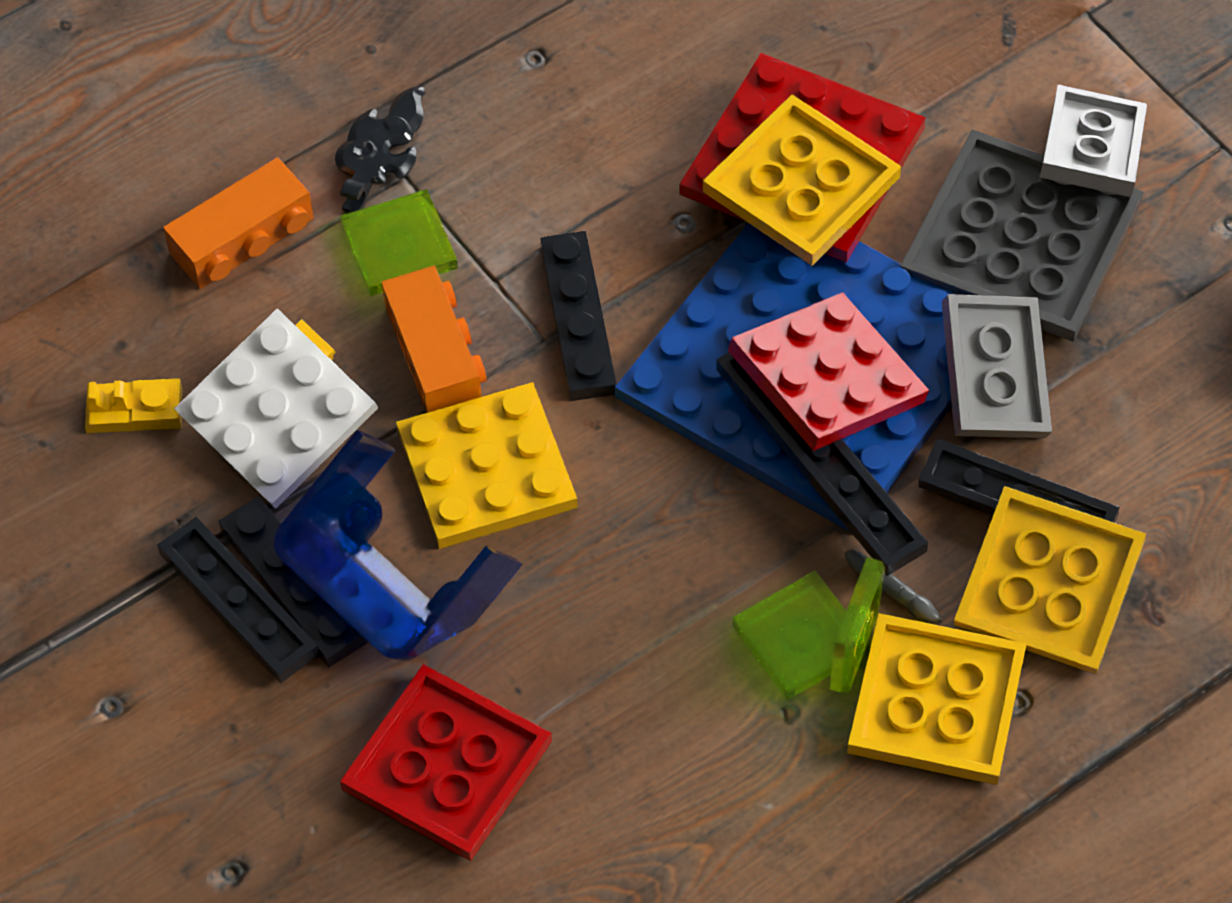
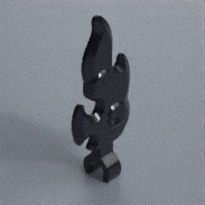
[335,86,425,216]

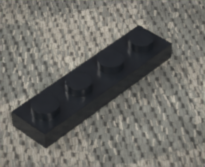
[540,231,617,402]
[919,438,1120,523]
[218,496,370,668]
[157,517,320,684]

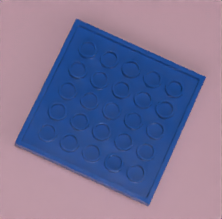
[615,223,958,532]

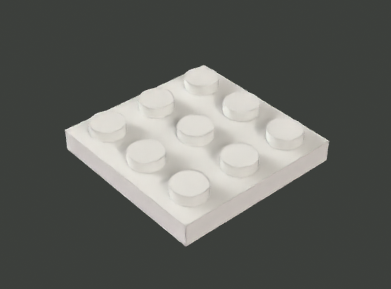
[174,309,378,509]

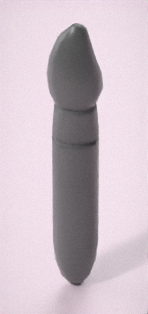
[845,549,942,624]

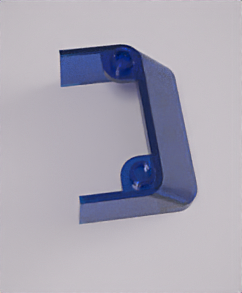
[274,429,523,661]

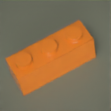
[163,157,314,289]
[381,265,487,413]

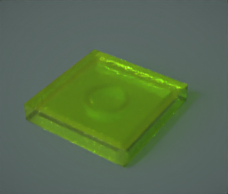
[340,189,458,296]
[830,557,885,694]
[732,570,871,700]

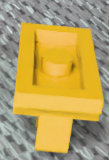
[85,378,182,434]

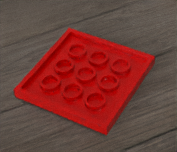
[679,53,926,263]

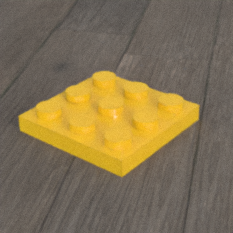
[703,95,901,266]
[396,382,578,549]
[954,486,1146,675]
[847,613,1027,785]

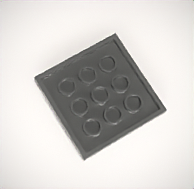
[900,129,1143,342]

